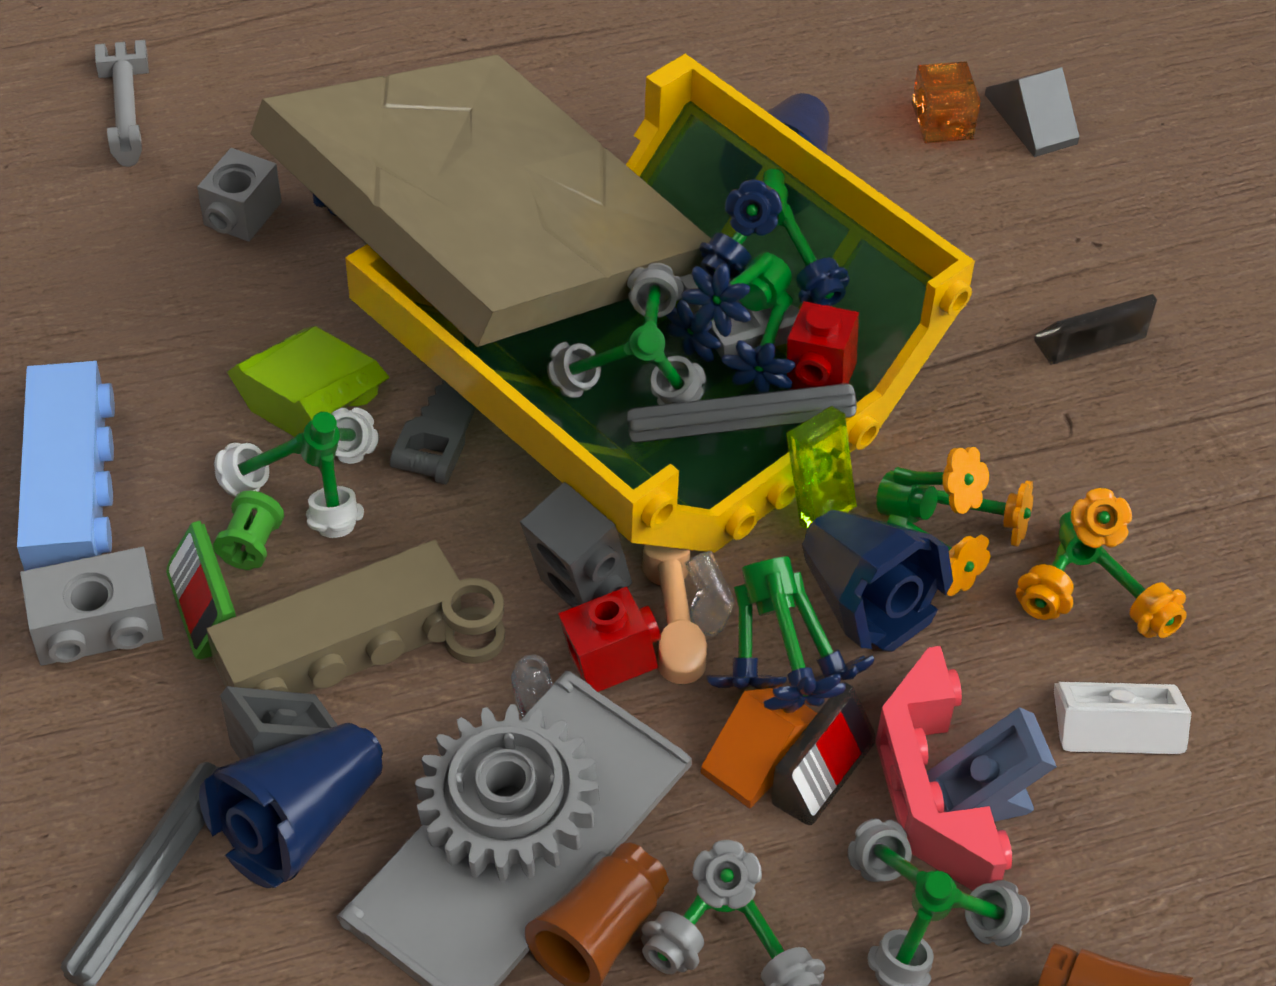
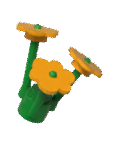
[876,447,1033,596]

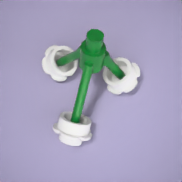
[214,408,379,538]

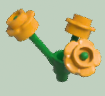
[1015,488,1187,638]

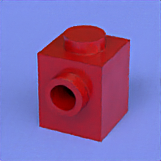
[787,301,859,390]
[558,586,661,692]

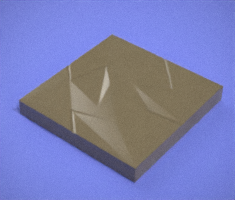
[250,54,711,347]

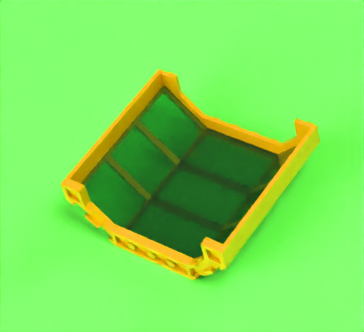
[345,53,975,553]

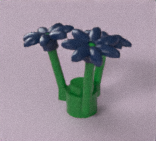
[666,252,795,393]
[706,556,875,713]

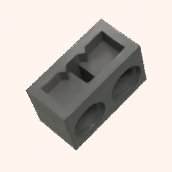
[520,482,632,608]

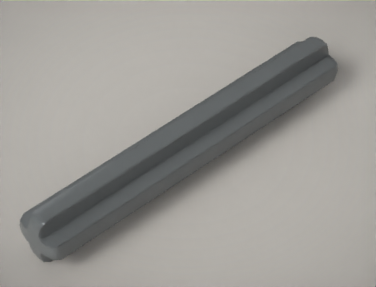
[627,383,857,443]
[61,762,220,986]

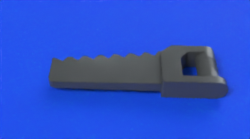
[390,346,493,485]

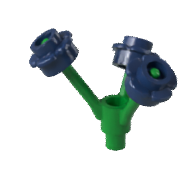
[699,169,850,306]

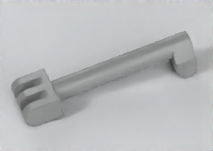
[95,40,149,167]

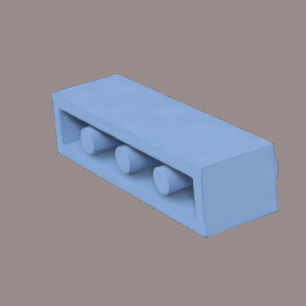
[17,361,115,571]

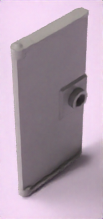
[336,671,692,986]

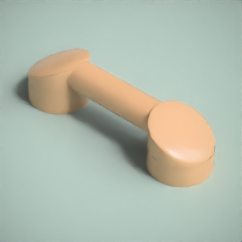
[642,545,707,684]

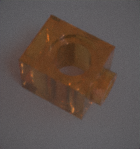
[912,61,981,143]

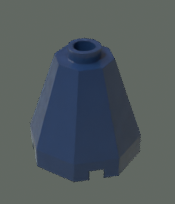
[802,509,953,651]

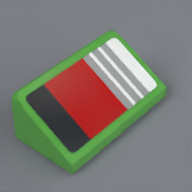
[166,521,236,659]

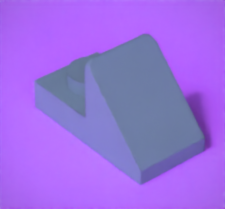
[927,707,1057,822]

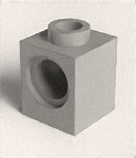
[197,148,282,241]

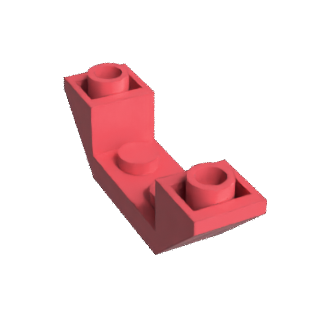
[875,646,1012,891]

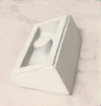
[1054,682,1191,754]

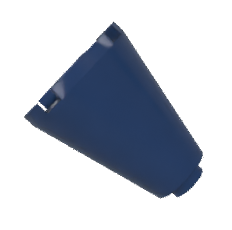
[199,723,383,888]

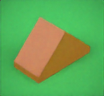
[701,687,828,809]

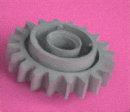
[415,704,600,882]

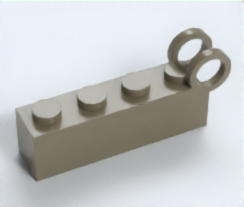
[206,539,505,693]

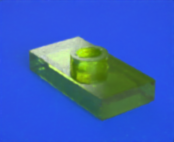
[786,406,857,530]

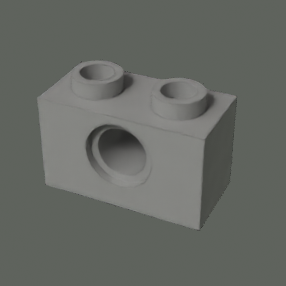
[20,546,164,666]

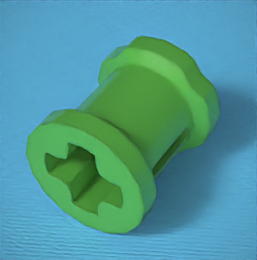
[213,490,285,570]

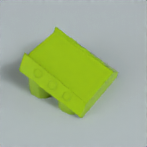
[227,326,390,437]

